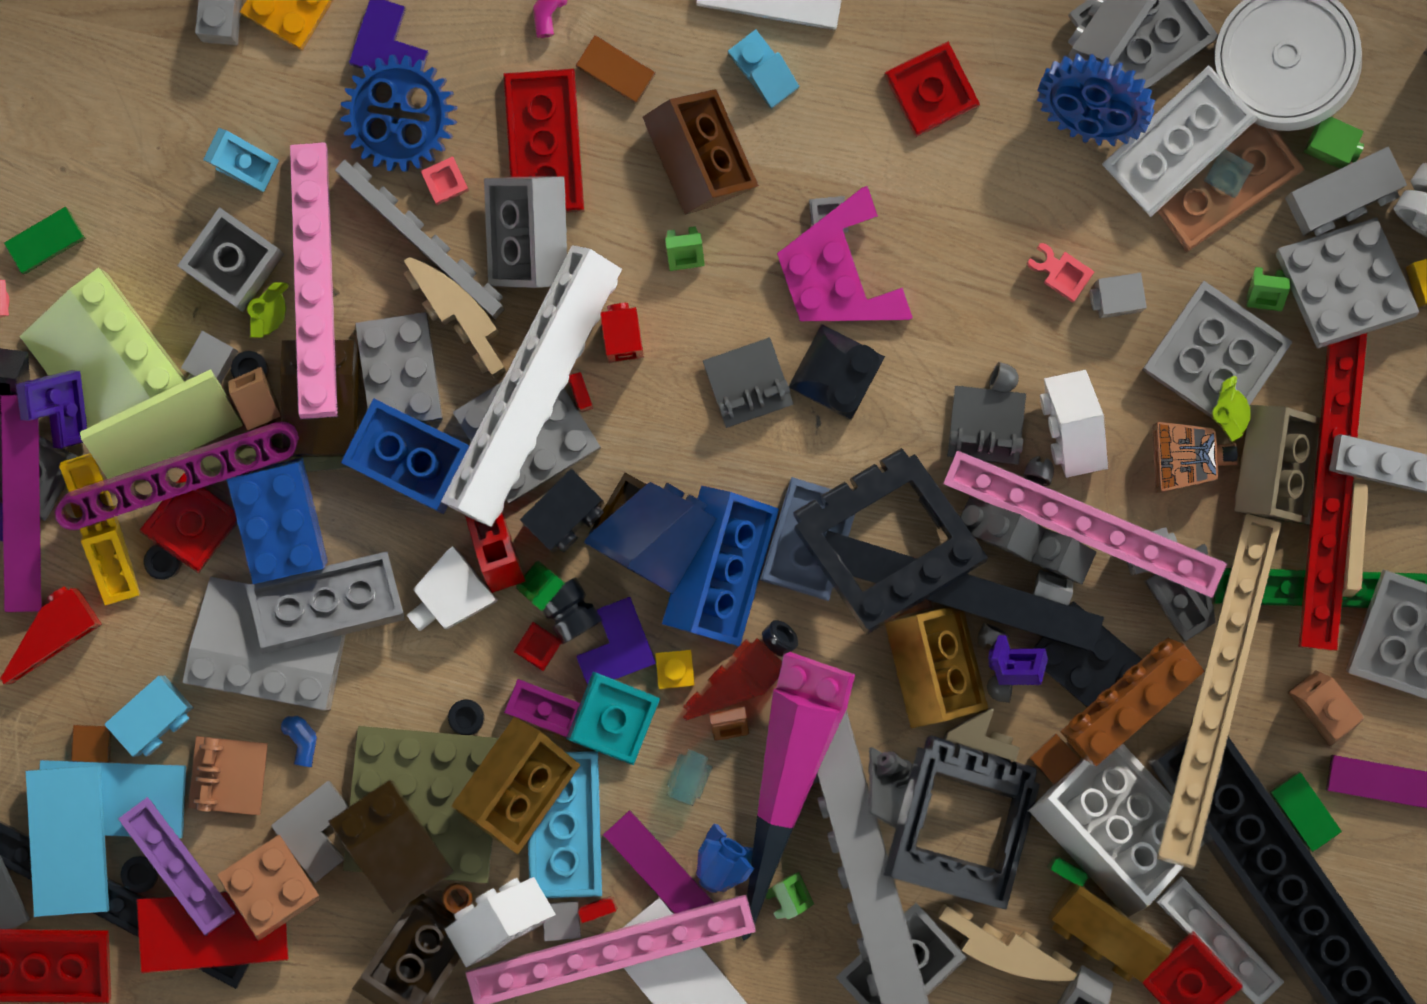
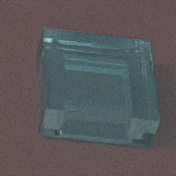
[1204,149,1254,198]

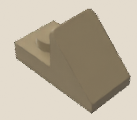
[944,708,1020,761]

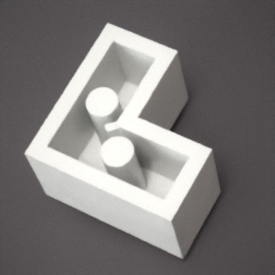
[1040,370,1108,478]
[445,877,556,967]

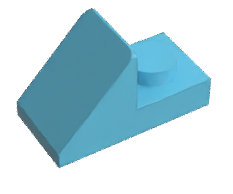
[728,29,799,109]
[203,128,279,192]

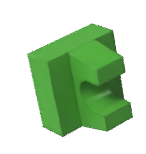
[665,226,705,271]
[1247,267,1290,311]
[766,872,814,920]

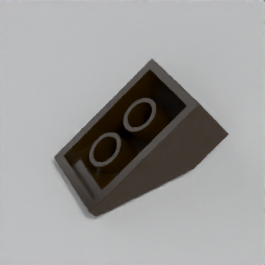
[280,340,360,457]
[328,780,454,913]
[352,893,460,1004]

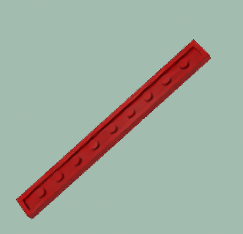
[1298,333,1368,651]

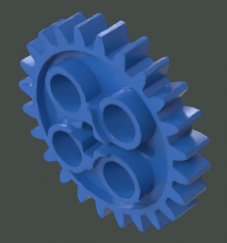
[1037,54,1155,146]
[340,55,457,172]

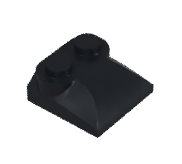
[789,324,885,421]

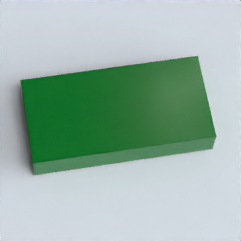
[4,206,86,275]
[516,560,565,611]
[1269,771,1342,852]

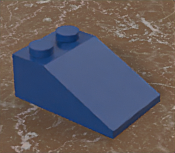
[341,398,470,515]

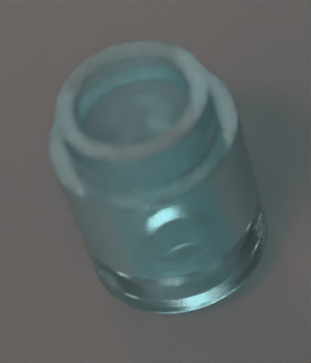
[667,749,713,806]

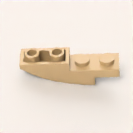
[403,257,506,378]
[936,902,1077,981]

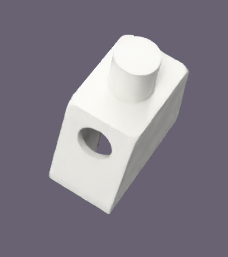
[407,546,498,631]

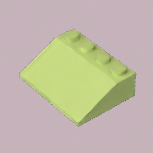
[20,267,187,428]

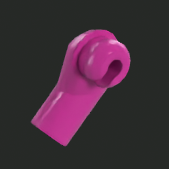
[533,0,568,38]

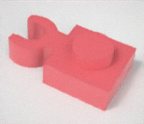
[1026,243,1094,303]

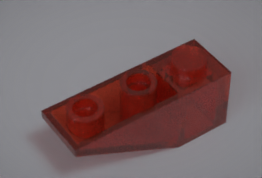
[682,638,782,721]

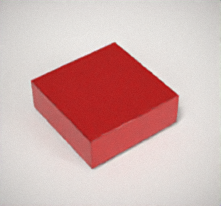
[569,372,594,413]
[513,622,562,671]
[578,896,618,923]

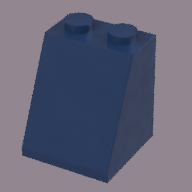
[584,482,716,594]

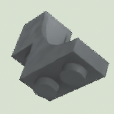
[960,497,1096,584]

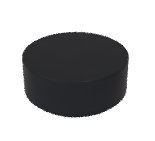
[231,351,268,378]
[144,544,182,580]
[762,620,798,657]
[448,699,485,735]
[120,856,159,893]

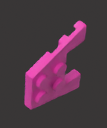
[777,186,913,321]

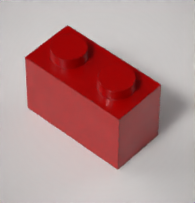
[600,303,644,363]

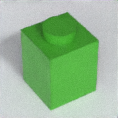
[1304,117,1364,169]

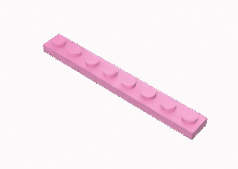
[290,142,337,419]
[943,451,1227,598]
[466,895,756,1004]

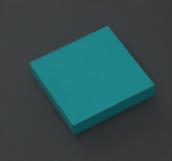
[566,672,660,765]

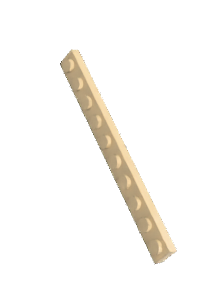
[1157,514,1282,869]

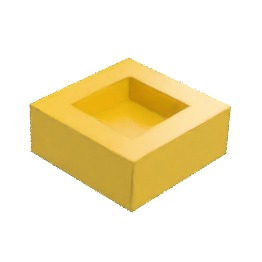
[655,650,695,689]

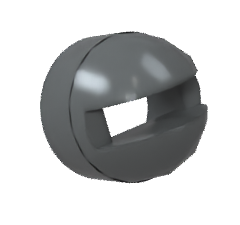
[989,362,1019,393]
[1023,456,1054,486]
[977,623,1009,652]
[987,675,1013,703]

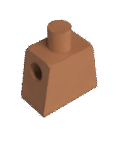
[1288,670,1364,746]

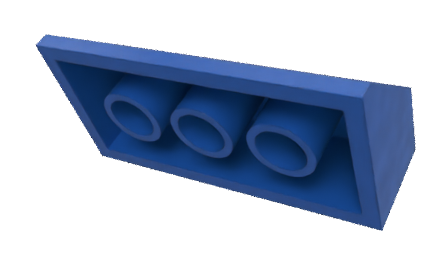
[662,485,779,647]

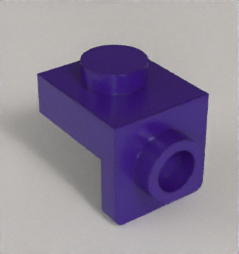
[989,635,1048,685]

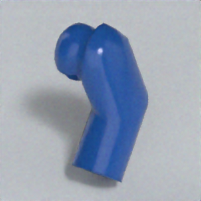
[281,716,317,767]

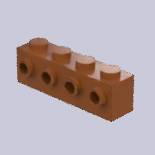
[1060,637,1205,766]

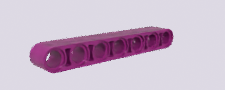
[55,421,299,530]

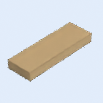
[1343,483,1368,597]

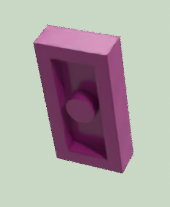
[504,679,580,737]

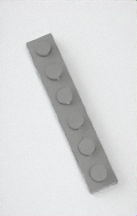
[335,160,505,320]

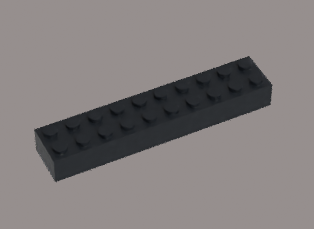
[1148,731,1416,1004]

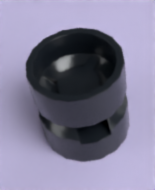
[542,577,602,644]

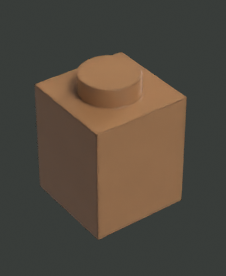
[228,367,281,430]

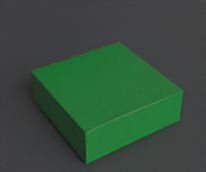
[1047,856,1088,887]

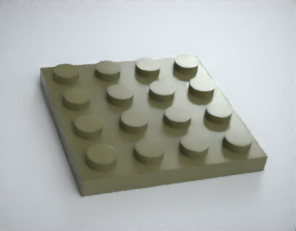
[343,726,499,883]

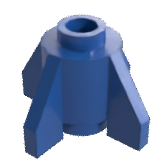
[696,824,754,893]

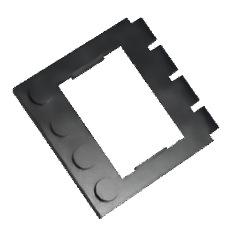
[793,448,988,635]
[883,735,1040,910]

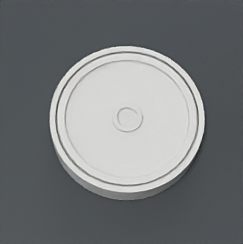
[1215,0,1362,131]

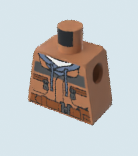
[1152,422,1238,493]

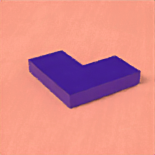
[349,0,429,70]
[16,370,87,449]
[576,597,656,685]

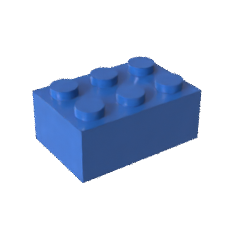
[227,458,328,584]

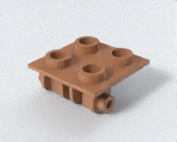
[188,736,268,815]

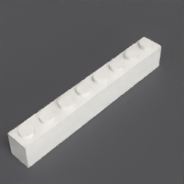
[441,245,622,526]

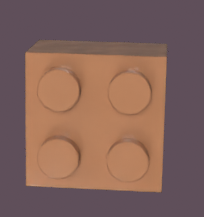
[217,834,320,941]

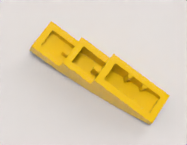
[59,453,140,606]

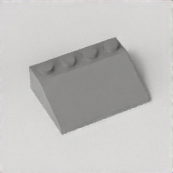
[182,577,346,710]

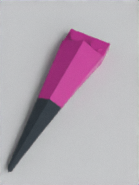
[742,652,855,941]

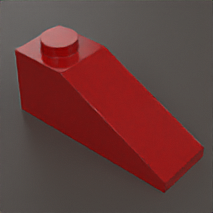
[465,511,525,593]
[0,586,102,684]

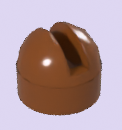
[442,883,472,913]

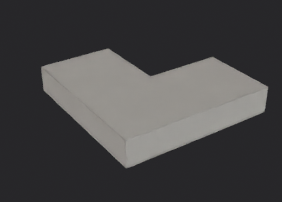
[271,781,350,883]

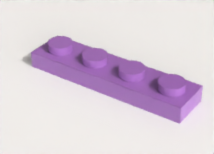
[118,797,235,936]

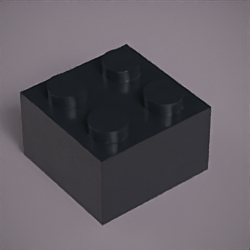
[520,468,605,553]

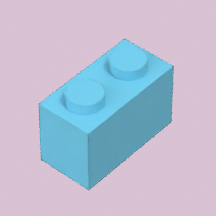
[104,676,194,757]

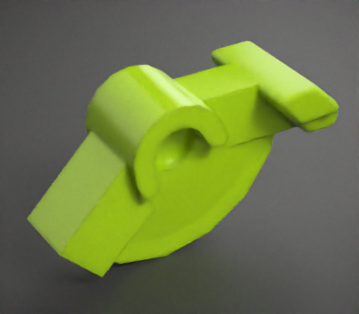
[247,282,290,337]
[1211,376,1251,442]

